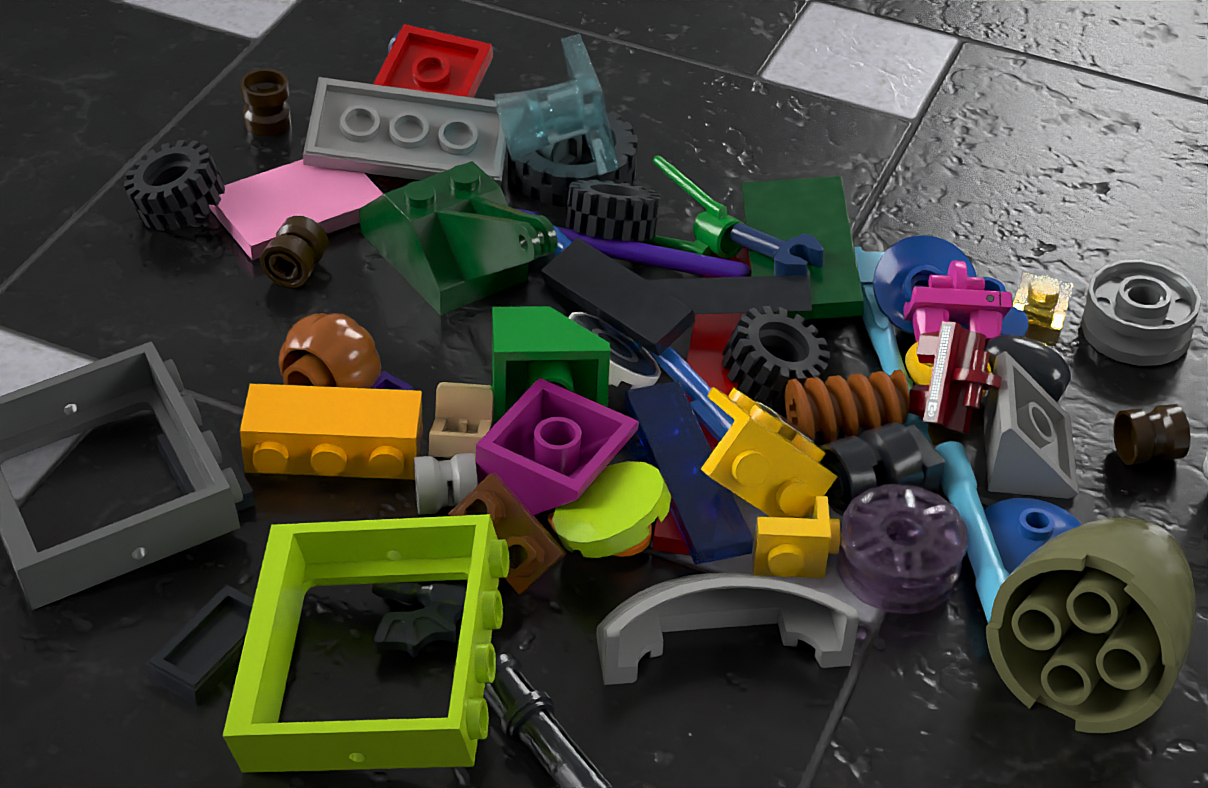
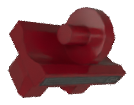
[908,321,1002,434]

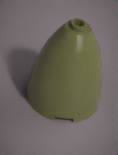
[986,517,1196,733]

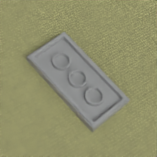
[303,77,512,187]

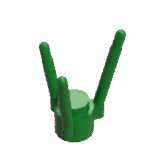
[635,155,744,259]

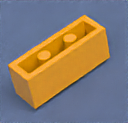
[240,384,423,480]

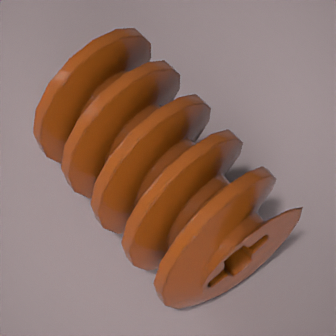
[785,369,910,444]

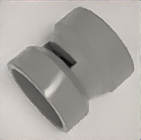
[414,453,478,515]

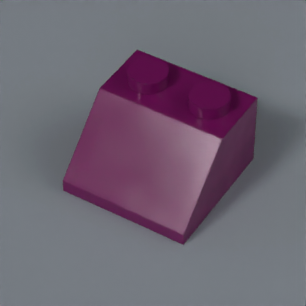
[476,378,639,515]

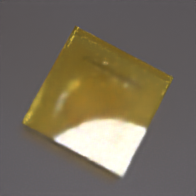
[1012,271,1074,331]

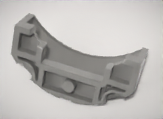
[596,572,859,685]

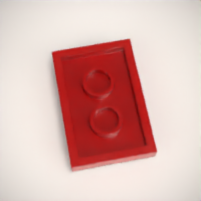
[373,24,493,98]

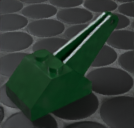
[359,161,558,316]

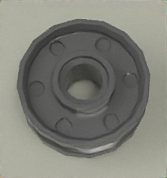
[1081,260,1201,366]

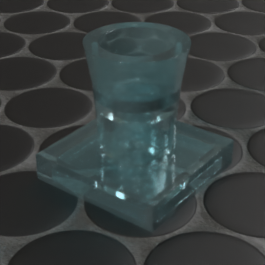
[493,34,618,174]

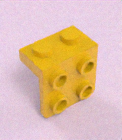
[701,387,838,519]

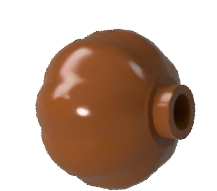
[279,313,382,389]

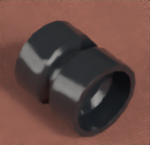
[819,422,925,516]

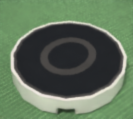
[568,312,661,395]

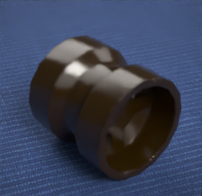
[240,69,291,136]
[260,216,329,288]
[1113,404,1191,465]

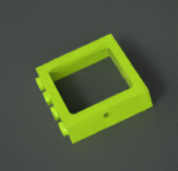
[223,514,509,773]

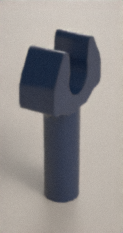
[730,223,823,276]

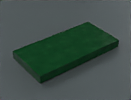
[741,176,864,320]

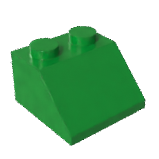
[492,306,610,425]

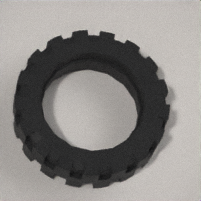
[507,102,638,208]

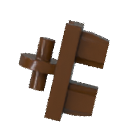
[448,473,567,595]

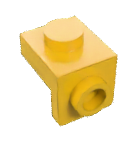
[752,496,840,578]

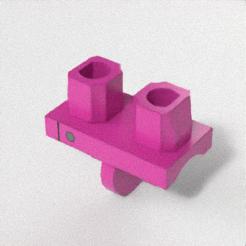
[904,260,1012,346]

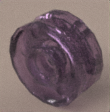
[836,484,968,614]

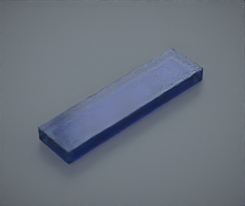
[625,381,754,565]

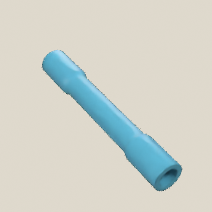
[935,441,1010,624]

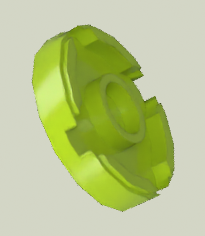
[552,461,672,558]

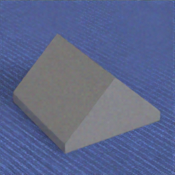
[983,351,1079,499]

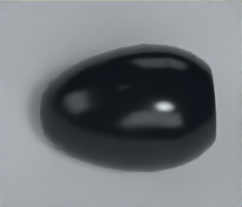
[983,335,1071,402]

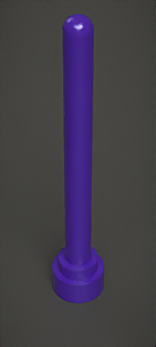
[517,209,751,278]

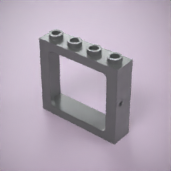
[0,341,243,610]

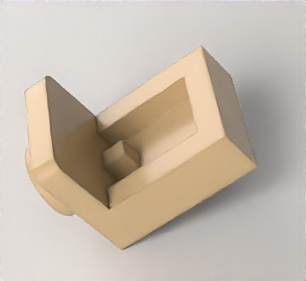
[429,382,494,463]

